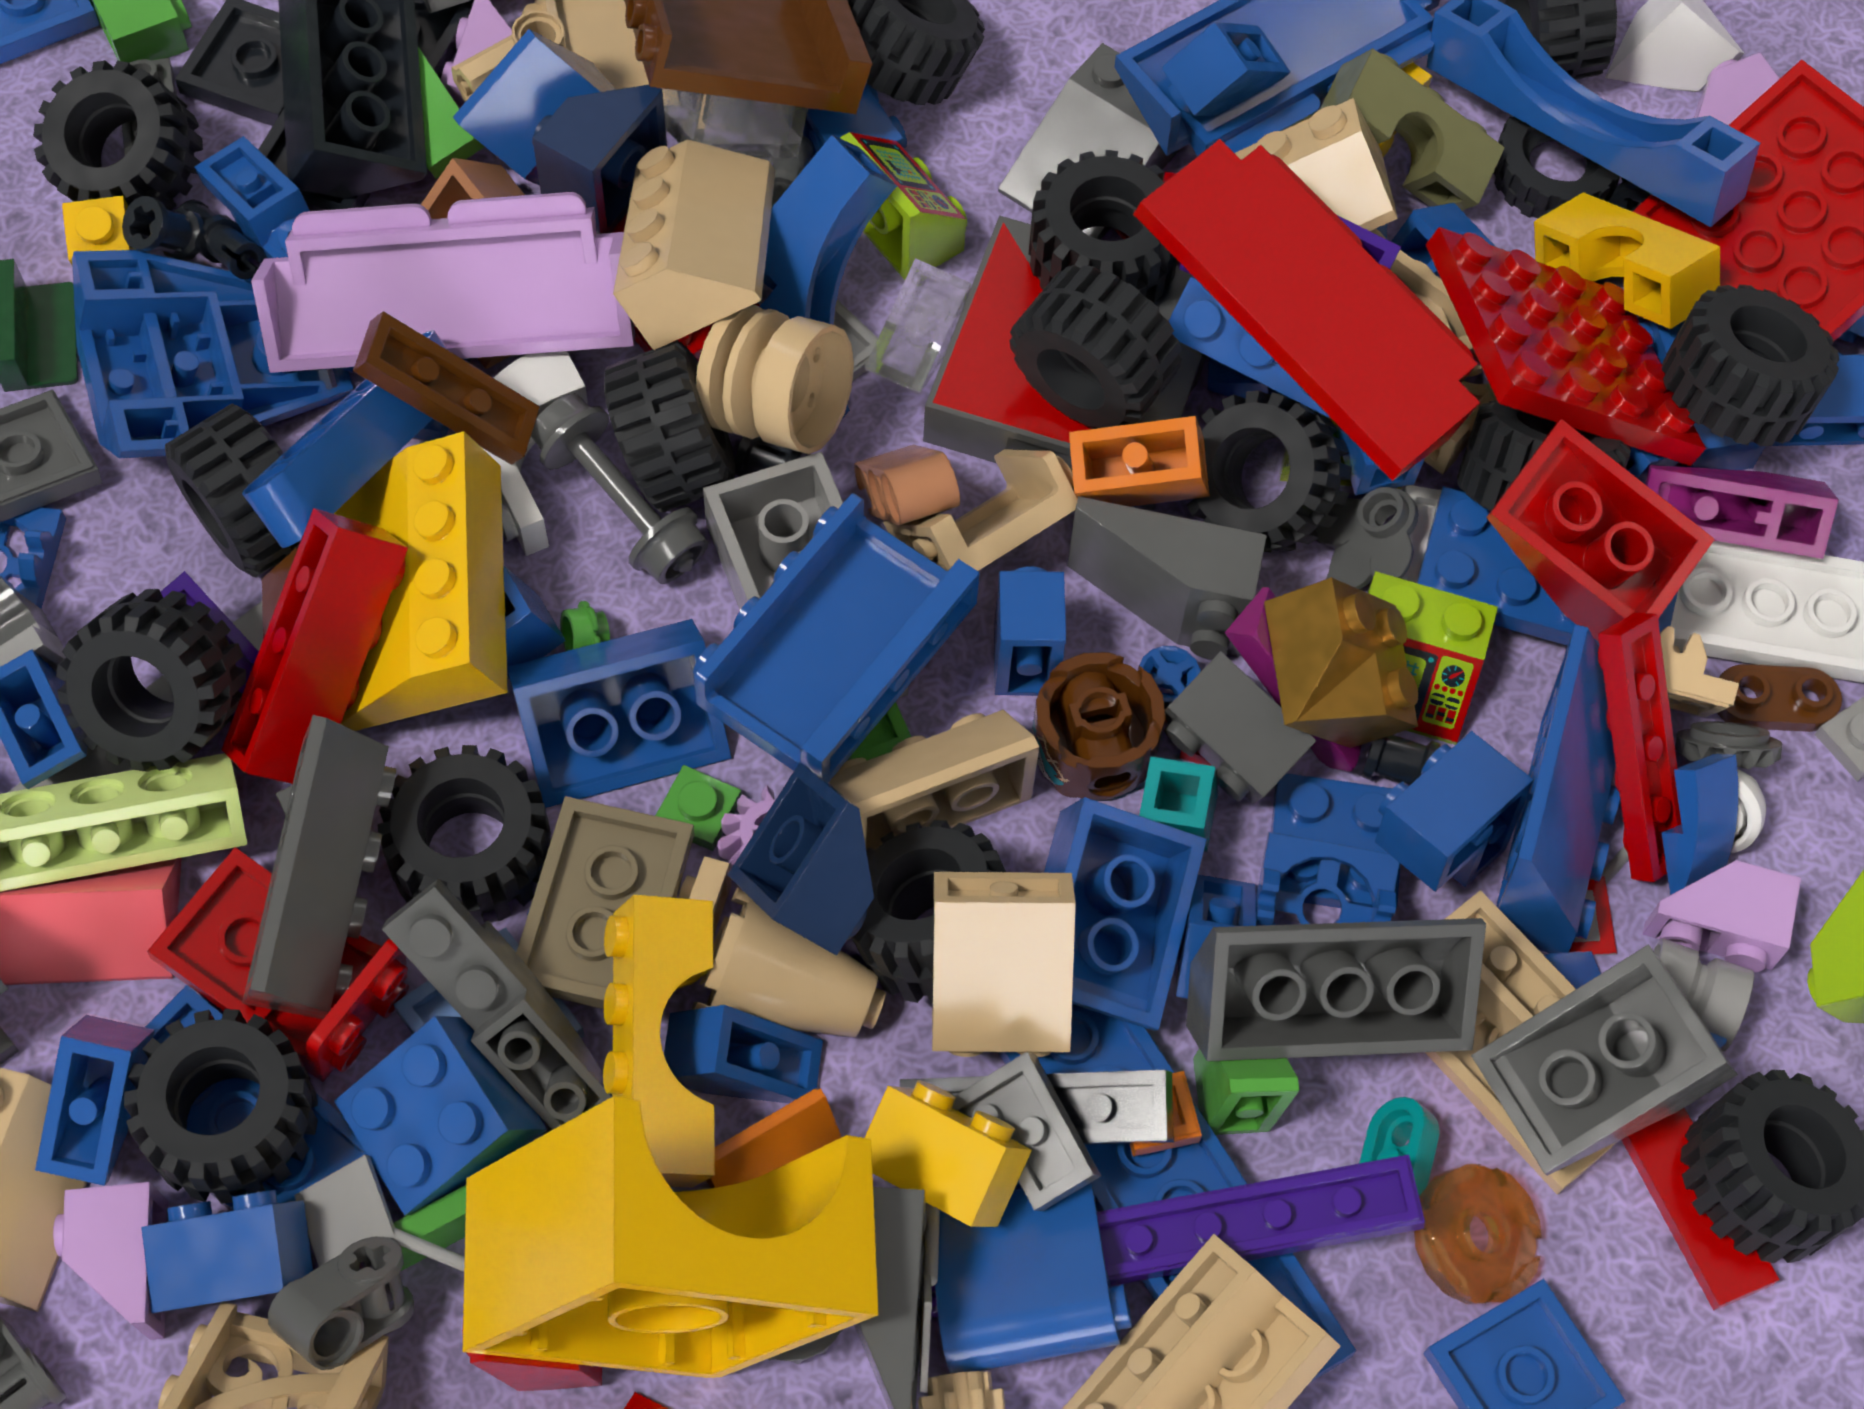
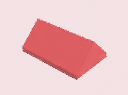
[0,858,182,985]

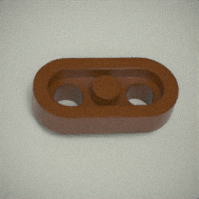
[1717,664,1842,732]

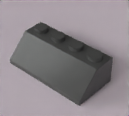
[242,715,396,1019]
[1186,918,1486,1061]

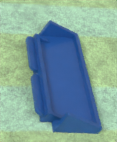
[1114,0,1440,156]

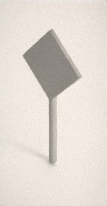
[294,1155,465,1272]

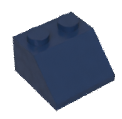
[532,85,667,234]
[728,762,874,956]

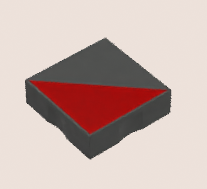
[923,215,1207,510]

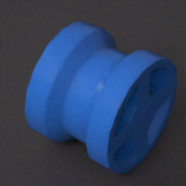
[1139,646,1201,710]

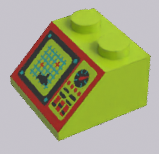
[840,132,968,284]
[1368,571,1498,745]

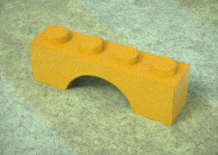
[603,895,715,1188]

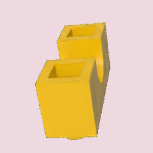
[1534,192,1720,329]

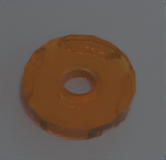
[1414,1164,1542,1305]

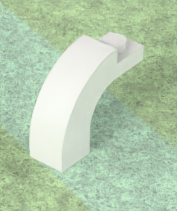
[481,351,588,556]

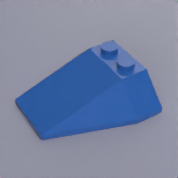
[72,250,353,459]

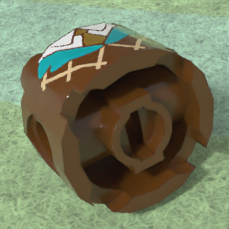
[1031,652,1165,800]

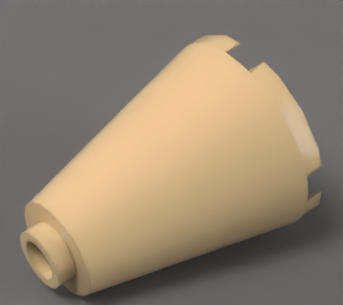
[692,887,886,1038]

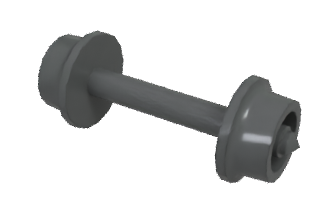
[531,393,708,584]

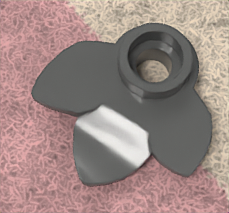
[1315,487,1419,589]

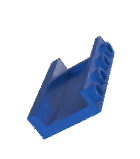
[693,493,980,783]

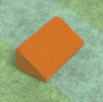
[706,1088,842,1188]

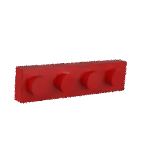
[1598,612,1681,882]

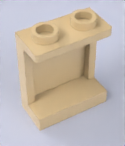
[883,449,1078,571]
[932,872,1076,1057]

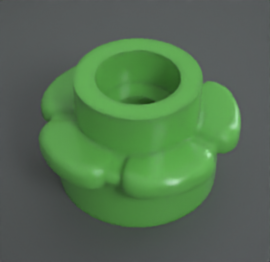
[560,601,610,651]

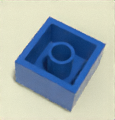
[334,1016,547,1216]

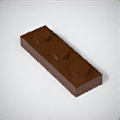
[353,311,540,465]

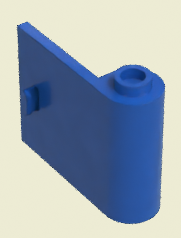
[935,1145,1132,1374]

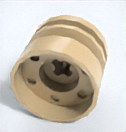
[696,305,854,454]

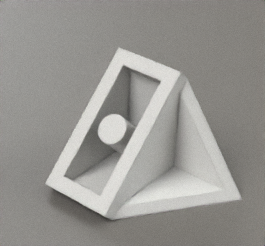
[1605,0,1745,92]

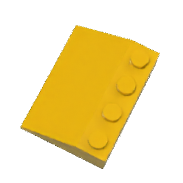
[334,431,508,731]

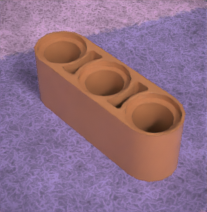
[854,444,960,525]

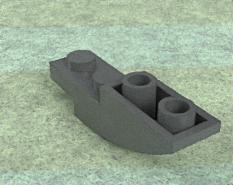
[382,878,612,1130]

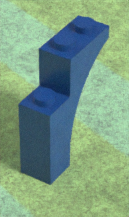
[760,135,897,419]

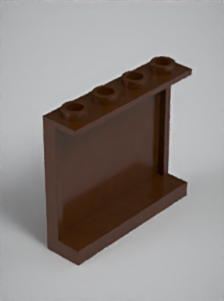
[624,0,872,114]

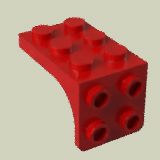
[147,847,409,1082]

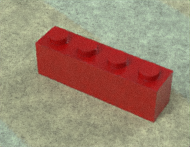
[221,508,408,784]

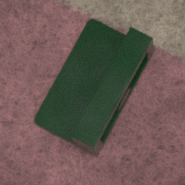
[0,259,78,392]

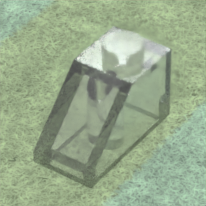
[865,258,971,394]

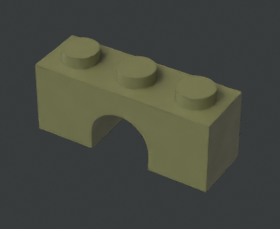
[1320,48,1505,211]

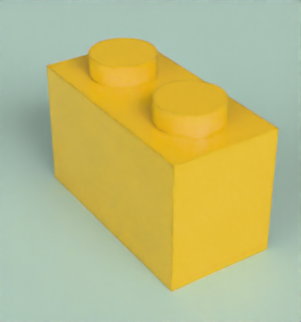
[864,1080,1032,1227]

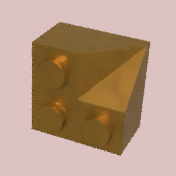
[1264,577,1418,748]

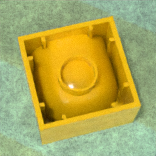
[462,1096,878,1378]

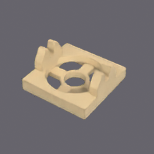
[1660,626,1739,717]

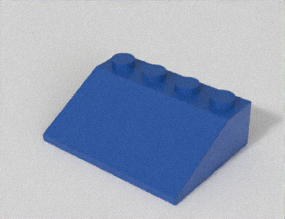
[1496,624,1620,953]

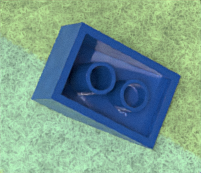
[1044,797,1207,1031]

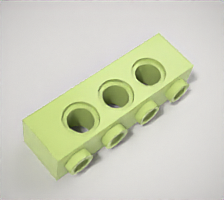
[0,753,247,892]

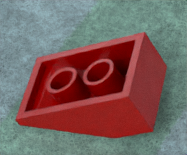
[1486,419,1715,642]

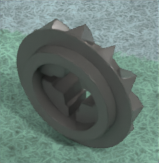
[1675,721,1782,769]

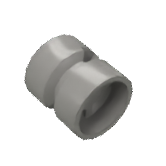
[1653,938,1754,1051]

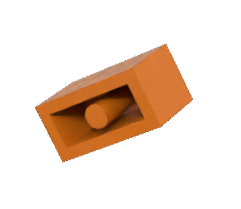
[1069,416,1210,507]

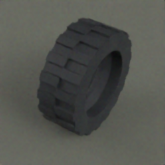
[1493,116,1620,218]

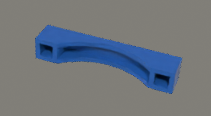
[1426,0,1760,227]

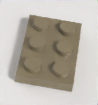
[516,796,695,1009]

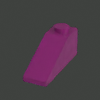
[1645,465,1839,559]

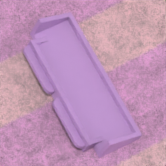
[251,192,635,373]

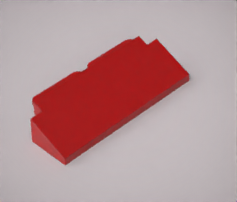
[1133,139,1481,481]

